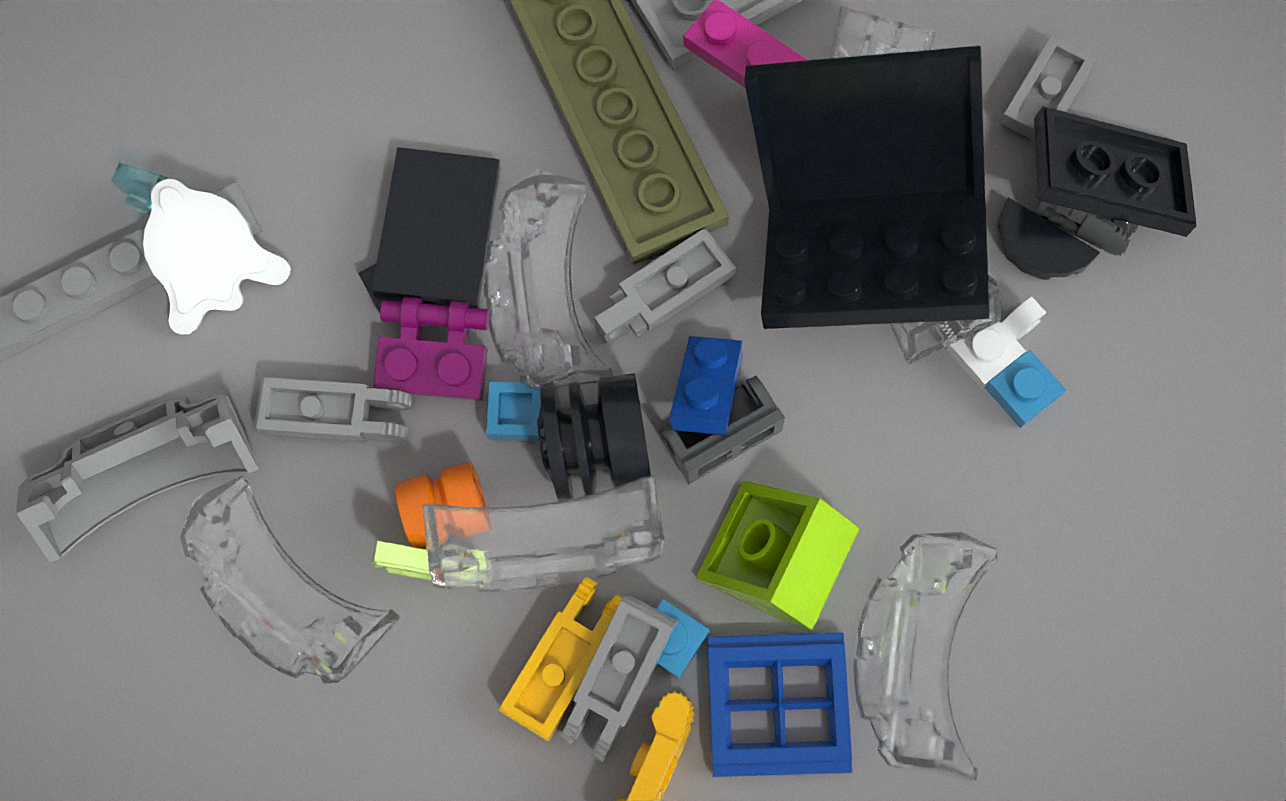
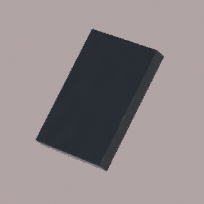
[1034,106,1197,237]
[372,147,501,308]

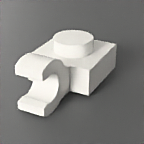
[946,297,1046,390]

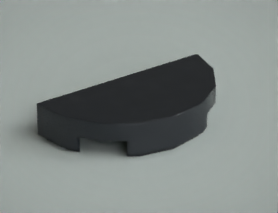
[998,197,1100,280]

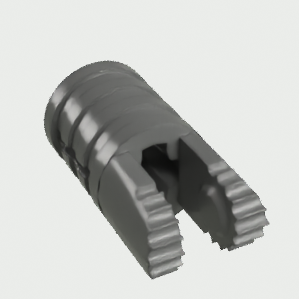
[1034,201,1138,256]

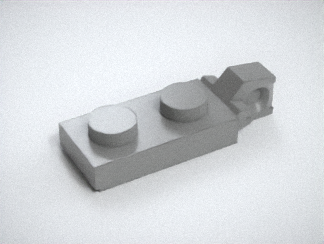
[594,228,736,345]

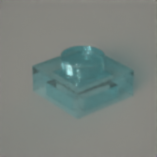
[111,162,168,214]

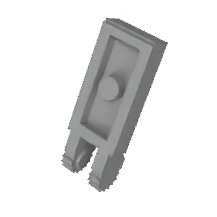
[254,377,412,442]
[560,594,678,762]

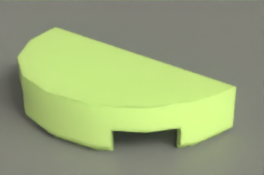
[371,541,483,583]

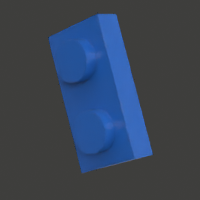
[670,336,743,435]

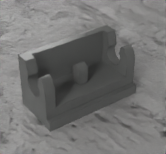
[659,375,785,484]

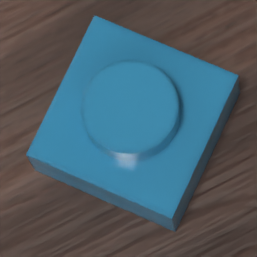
[985,349,1066,428]
[486,382,544,441]
[656,599,710,679]

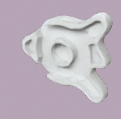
[143,179,291,335]

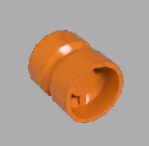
[395,461,491,549]

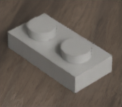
[1000,33,1098,141]

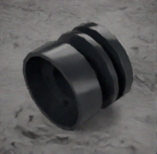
[537,373,653,502]

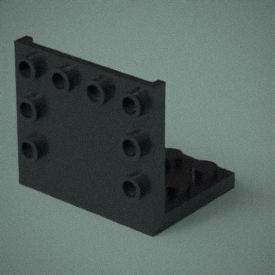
[744,45,990,329]

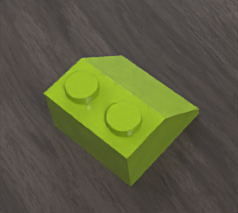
[695,480,860,630]

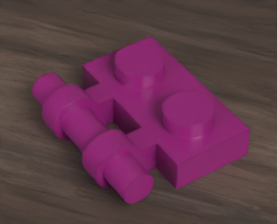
[373,297,490,401]

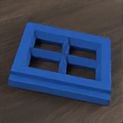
[707,633,852,777]

